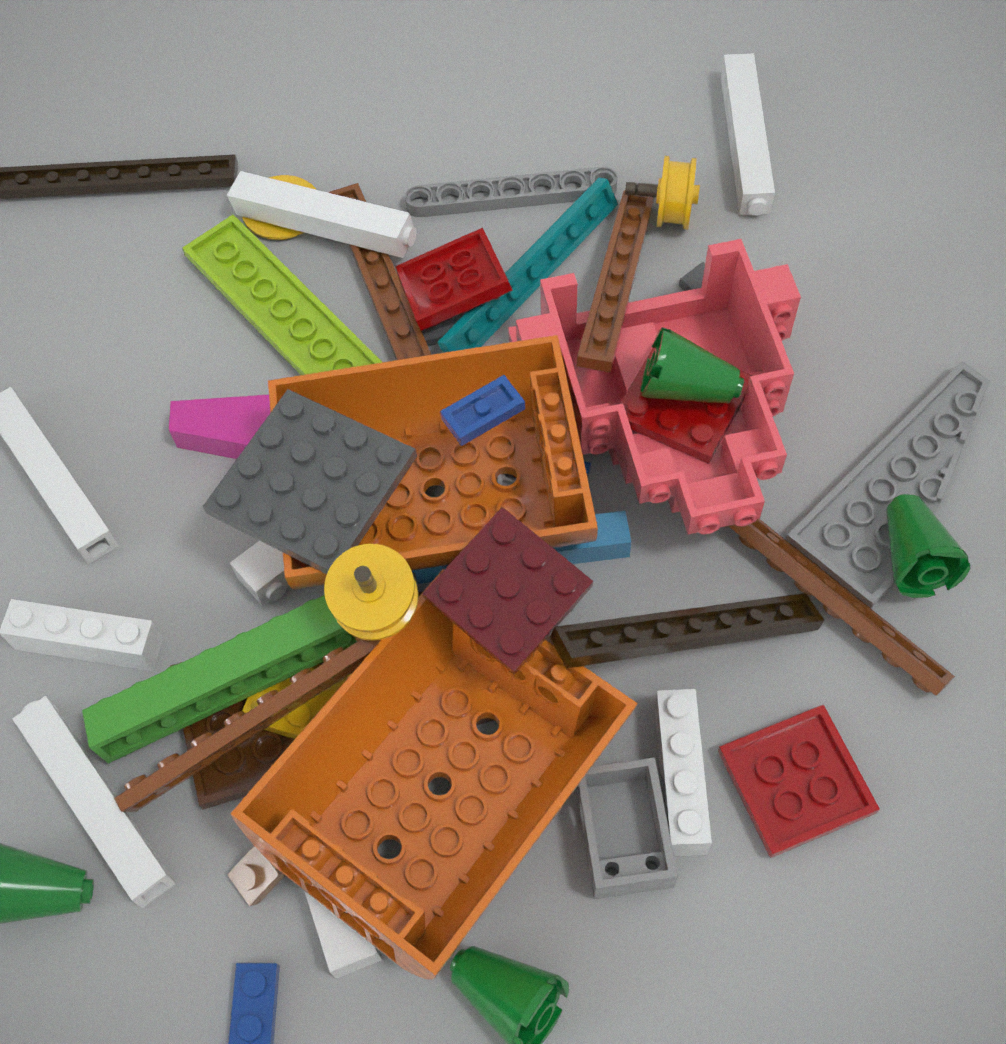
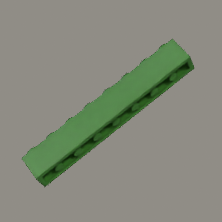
[82,595,357,764]

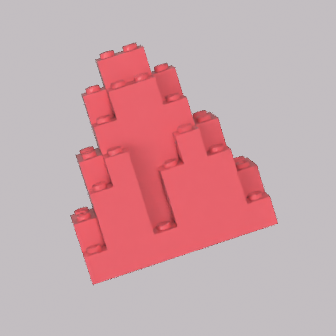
[508,239,801,535]

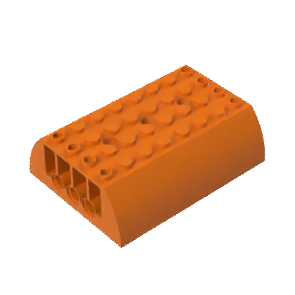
[268,335,598,590]
[230,569,638,980]

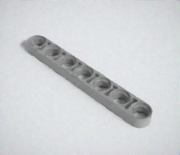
[405,167,618,217]

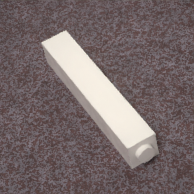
[721,53,775,215]
[227,171,417,258]
[0,387,119,565]
[12,696,176,909]

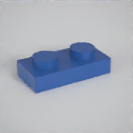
[440,375,525,446]
[228,963,280,1044]

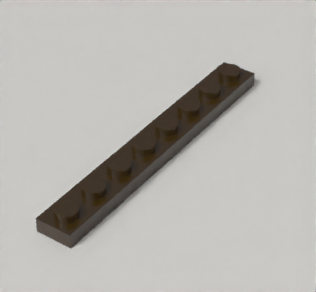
[0,154,238,199]
[550,593,825,668]

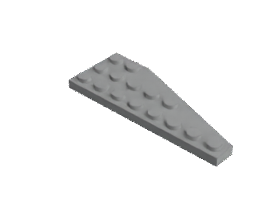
[785,361,990,608]

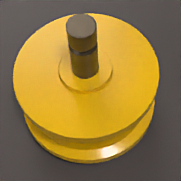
[625,155,700,230]
[324,544,418,641]

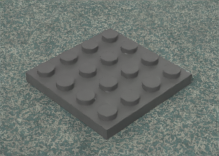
[203,389,417,574]

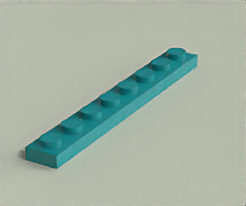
[437,178,618,353]

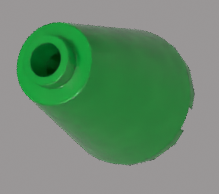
[640,327,744,403]
[886,494,970,598]
[0,843,94,924]
[450,946,569,1044]

